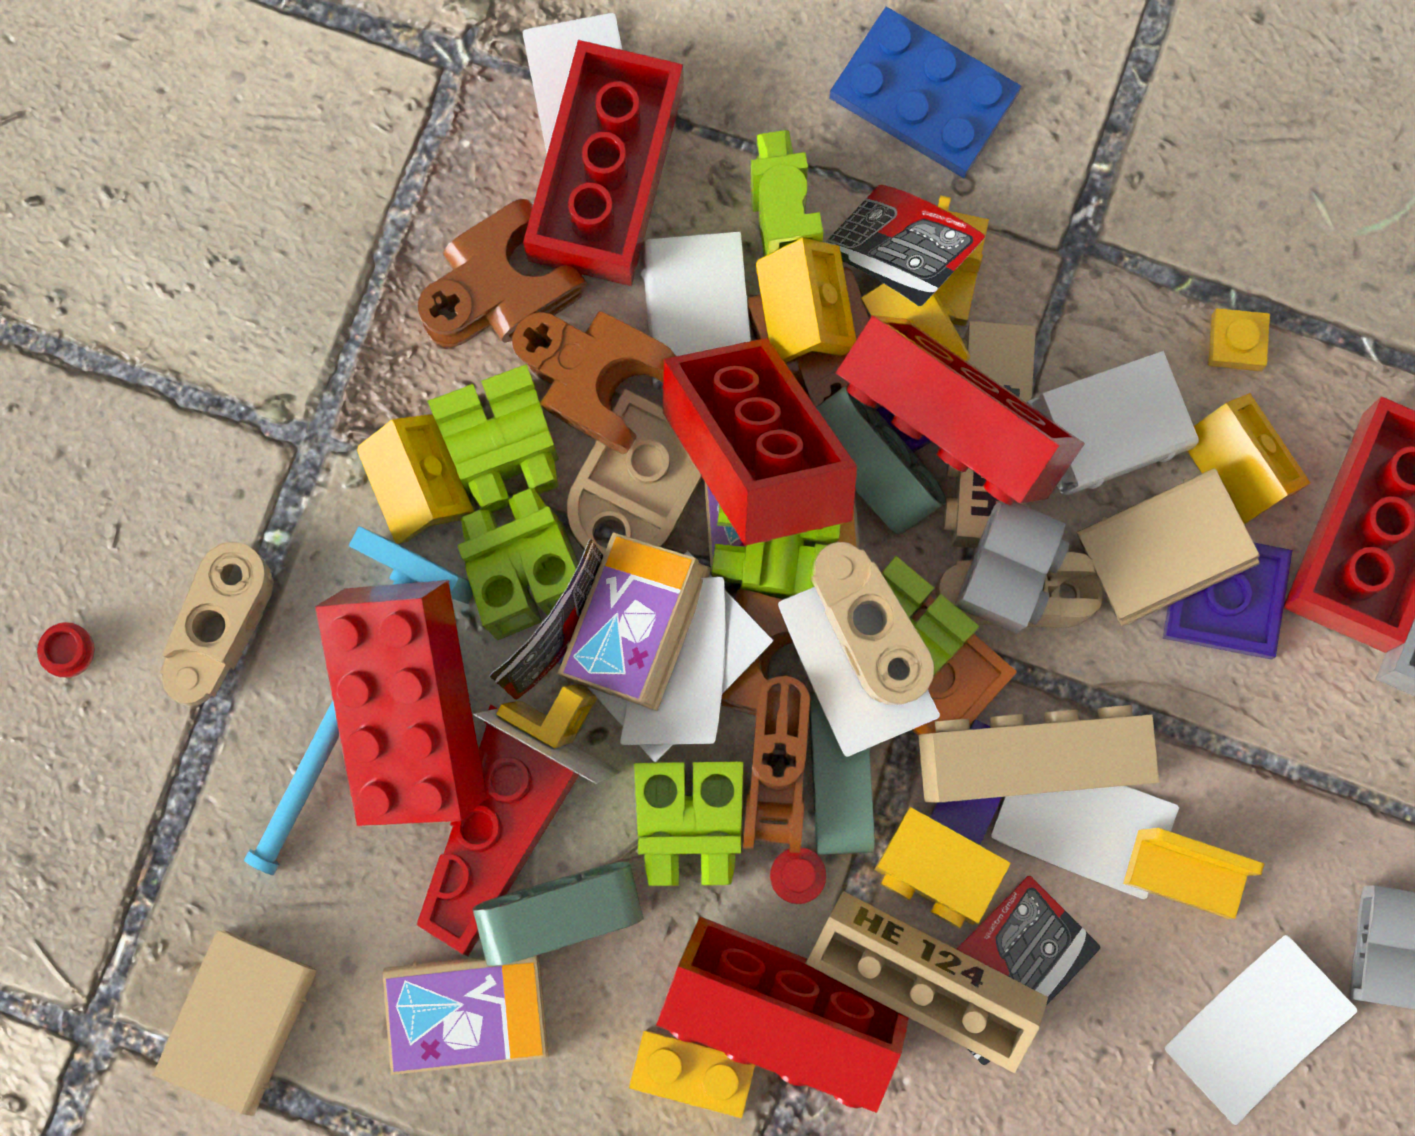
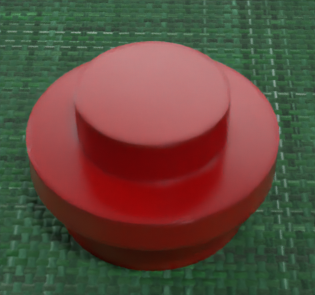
[37,622,95,678]
[770,847,826,904]

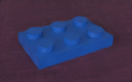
[829,6,1021,178]

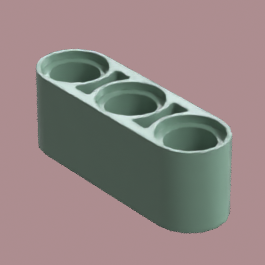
[816,384,946,534]
[809,692,874,855]
[473,862,644,966]

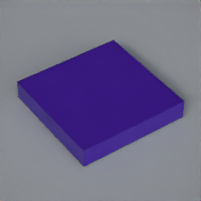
[1162,542,1293,660]

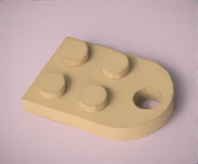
[567,389,703,555]

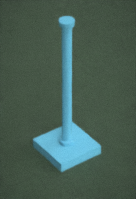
[244,526,473,875]

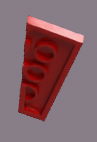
[416,704,579,956]

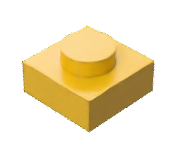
[1208,308,1270,371]

